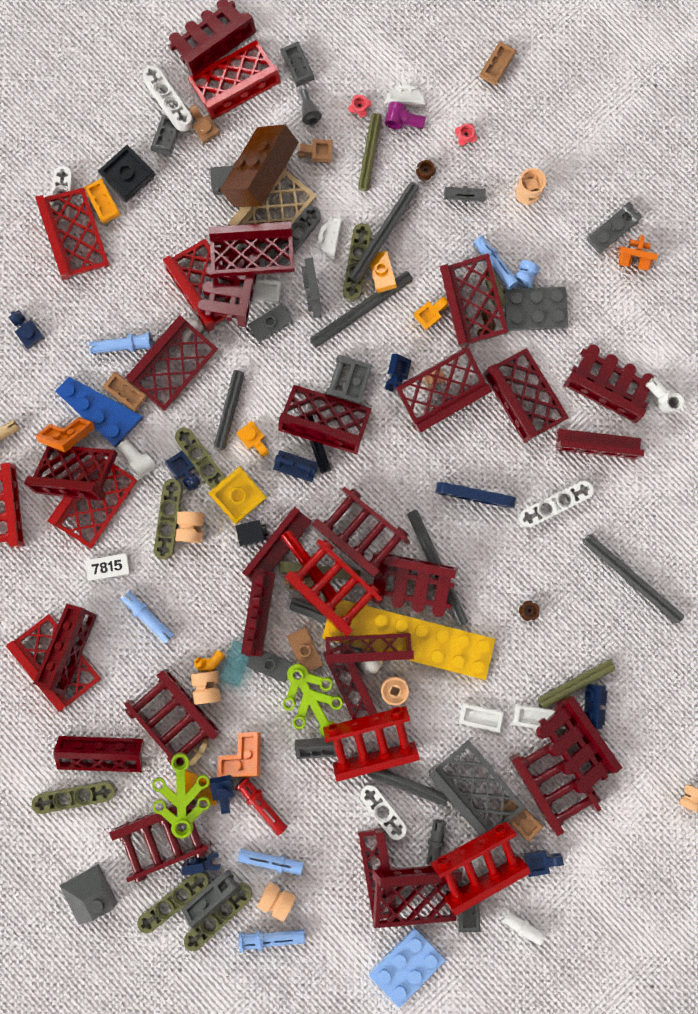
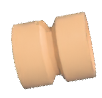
[515,168,546,205]
[175,511,205,543]
[191,671,221,704]
[380,675,409,706]
[256,881,296,922]

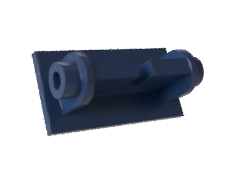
[273,450,318,482]
[584,684,608,730]

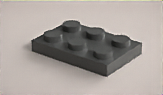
[301,257,322,318]
[504,287,569,331]

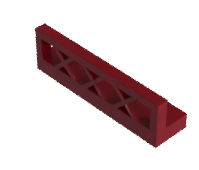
[555,429,644,460]
[242,506,312,581]
[33,603,97,695]
[325,633,414,663]
[323,643,377,720]
[53,736,144,772]
[358,828,398,919]

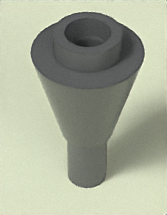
[299,89,322,125]

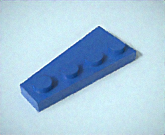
[55,377,144,447]

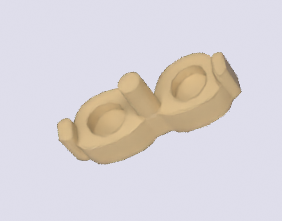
[188,738,209,767]

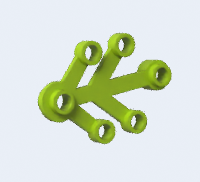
[282,664,343,738]
[152,753,210,839]

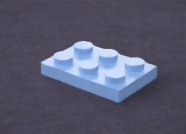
[369,926,446,1008]

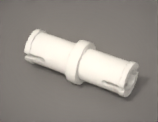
[501,910,546,946]

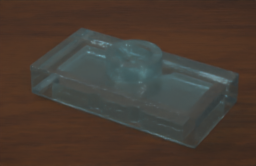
[219,640,250,687]

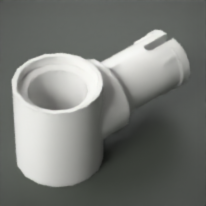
[645,376,685,414]
[118,440,156,480]

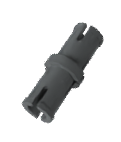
[444,186,486,202]
[426,819,447,866]

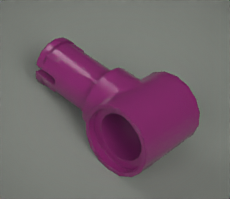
[385,102,426,130]

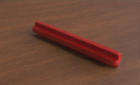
[281,530,336,601]

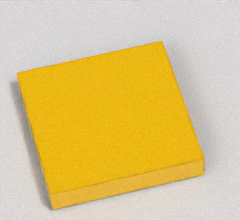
[208,466,267,525]

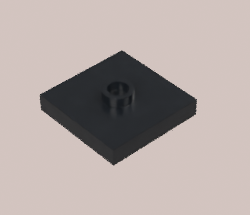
[98,145,155,202]

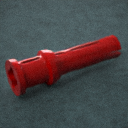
[234,777,288,836]

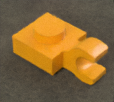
[413,297,449,331]
[236,421,269,458]

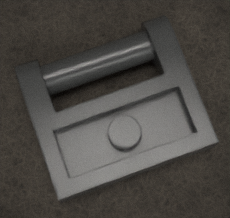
[325,355,372,405]

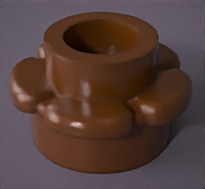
[416,160,436,180]
[519,600,540,621]

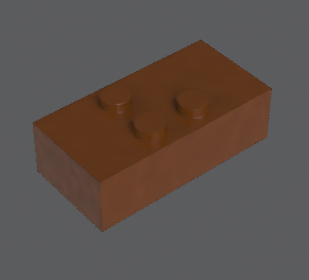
[220,124,299,207]

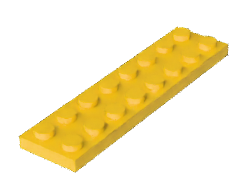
[322,600,495,680]

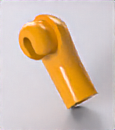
[194,650,226,672]

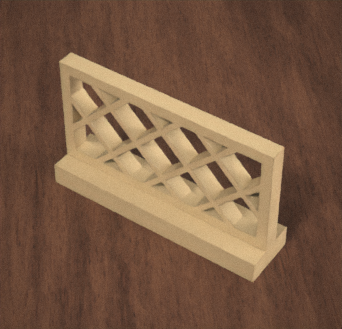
[228,168,316,255]

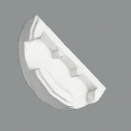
[385,85,425,108]
[319,218,343,259]

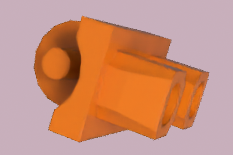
[617,235,658,271]

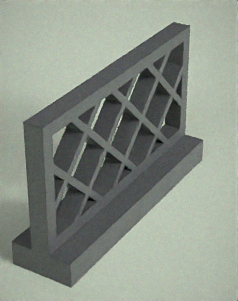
[429,740,525,835]

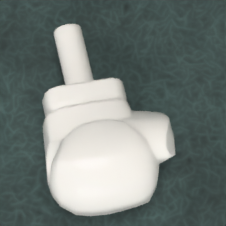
[350,646,383,675]

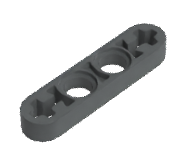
[265,206,321,266]

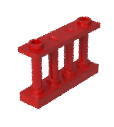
[0,463,24,548]
[283,539,382,637]
[323,706,420,782]
[430,822,531,916]

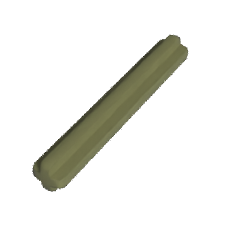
[358,113,382,191]
[538,660,615,708]

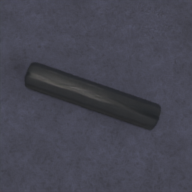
[307,415,331,474]

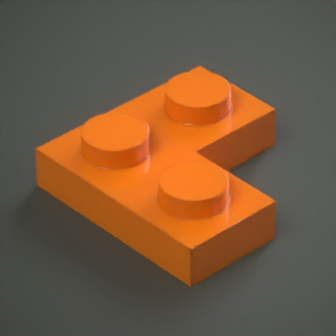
[35,417,95,452]
[217,732,261,778]

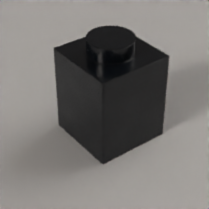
[235,520,269,547]

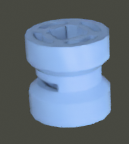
[514,260,540,288]

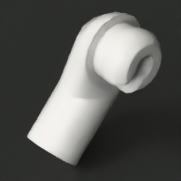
[179,320,203,347]

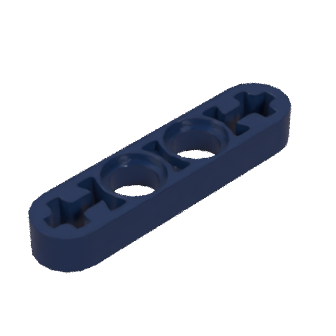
[435,482,517,509]

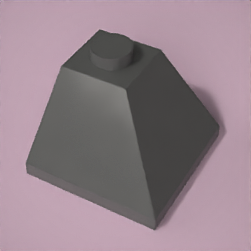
[60,864,118,925]

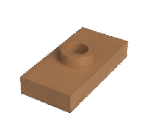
[479,41,517,87]
[102,372,148,412]
[286,627,323,673]
[497,799,544,842]

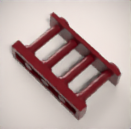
[312,486,410,581]
[124,669,221,765]
[509,733,602,837]
[109,799,212,883]

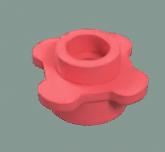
[348,95,371,118]
[455,123,477,146]

